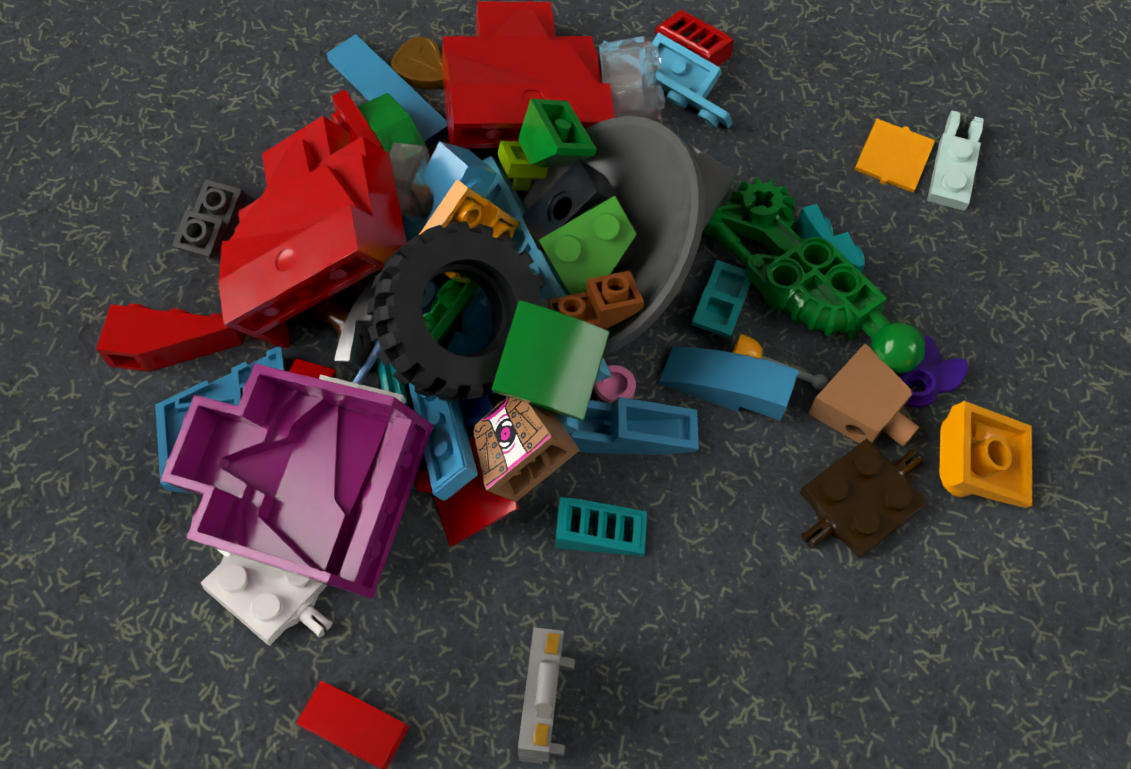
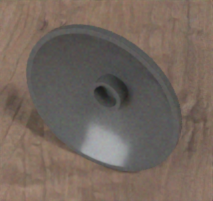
[520,116,738,356]

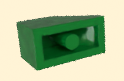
[357,93,429,176]
[518,98,597,167]

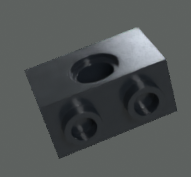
[522,159,624,253]

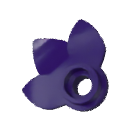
[897,336,967,408]

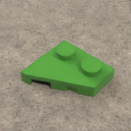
[539,196,637,295]

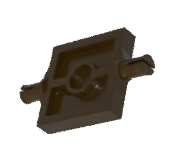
[800,439,927,559]

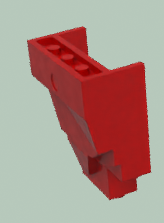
[442,1,615,149]
[218,116,407,349]

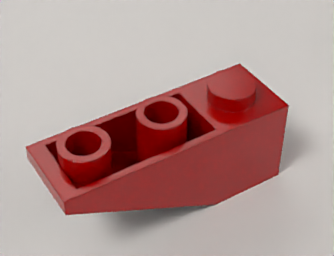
[96,303,244,372]

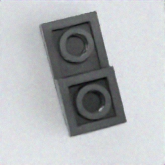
[172,179,246,259]

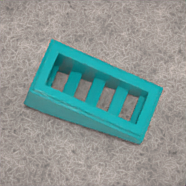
[555,497,647,556]

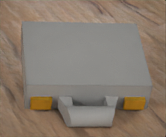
[518,627,575,764]

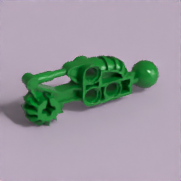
[703,176,926,375]

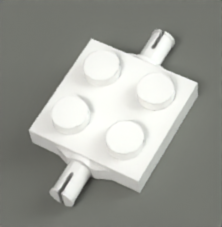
[201,549,332,646]

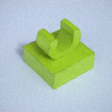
[497,141,549,191]

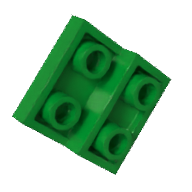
[423,277,480,345]
[492,300,609,421]

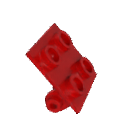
[413,437,519,546]

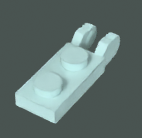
[927,111,984,211]

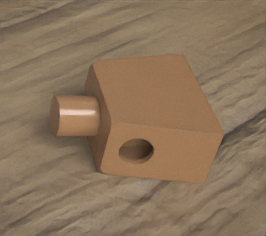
[808,344,919,447]

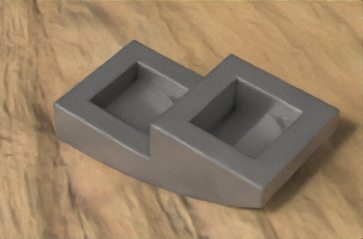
[334,280,375,373]

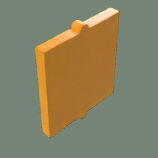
[854,118,935,193]

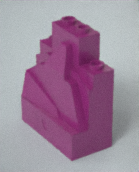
[160,364,434,599]

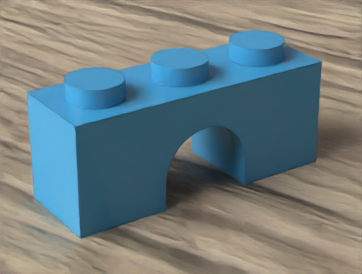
[402,141,497,279]

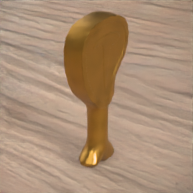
[391,37,444,89]

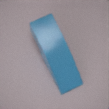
[658,347,799,421]
[569,397,699,454]

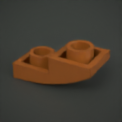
[549,271,644,329]

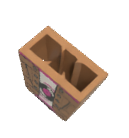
[473,393,580,502]

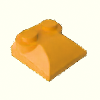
[939,401,1032,508]

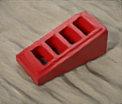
[655,10,734,66]

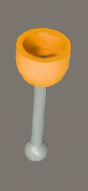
[732,333,829,390]

